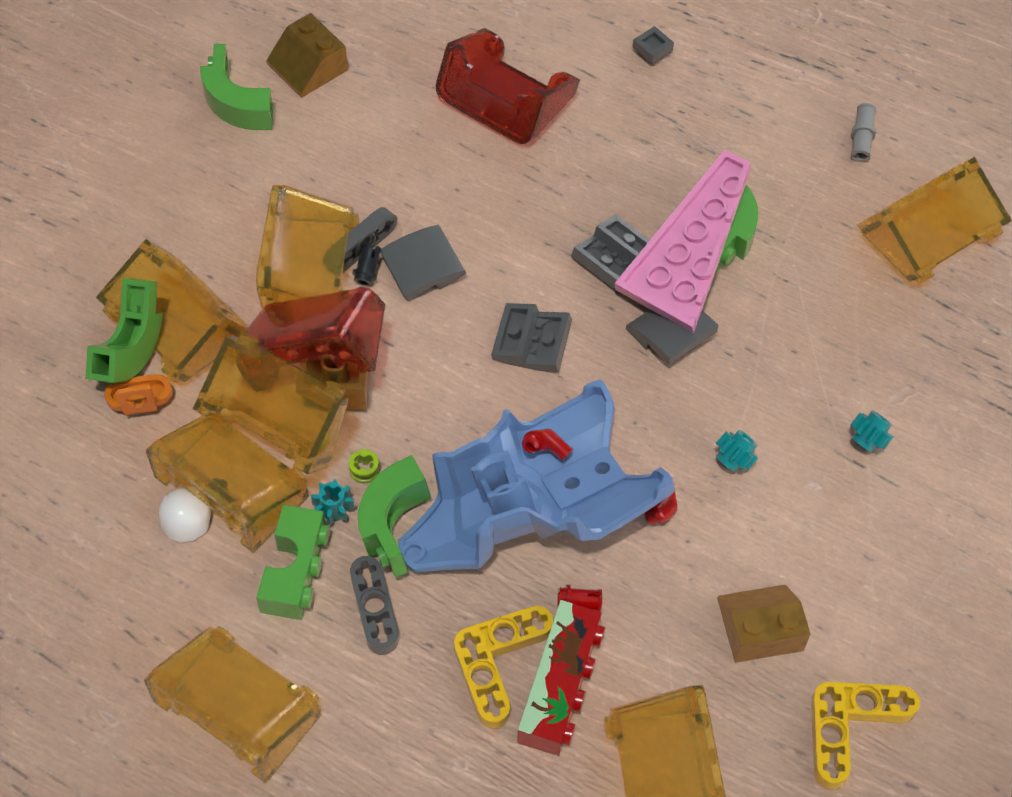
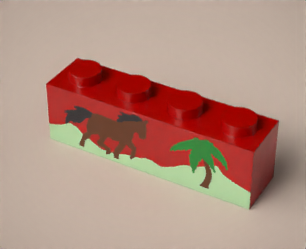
[517,600,606,756]

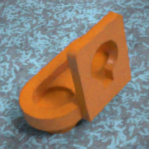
[104,374,172,415]

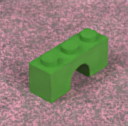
[256,505,330,620]

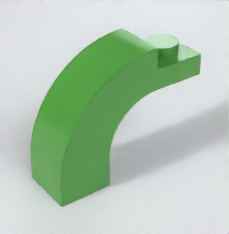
[200,44,273,130]
[715,185,758,273]
[85,278,163,383]
[358,455,431,578]

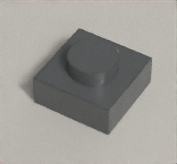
[633,26,674,64]

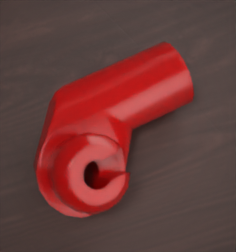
[521,429,573,461]
[644,482,678,525]

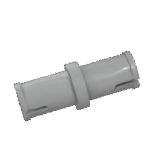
[851,103,876,162]

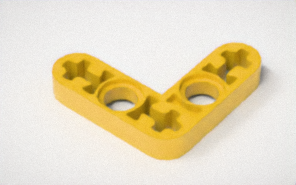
[454,606,554,729]
[811,682,920,790]

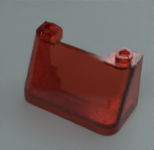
[435,28,580,144]
[232,287,385,389]

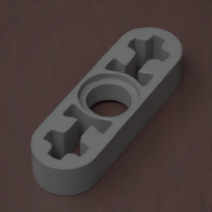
[322,207,398,276]
[350,556,399,655]

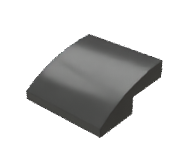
[571,215,650,292]
[381,224,466,301]
[491,303,572,372]
[626,309,719,365]

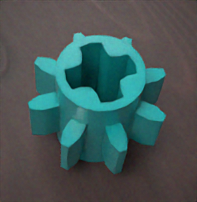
[850,410,894,452]
[716,430,758,471]
[311,479,355,525]

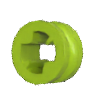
[349,449,380,484]

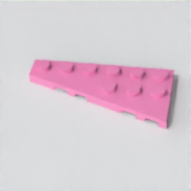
[614,150,751,334]

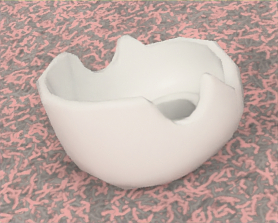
[159,487,211,542]

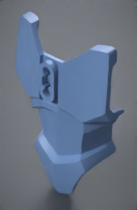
[398,380,675,573]

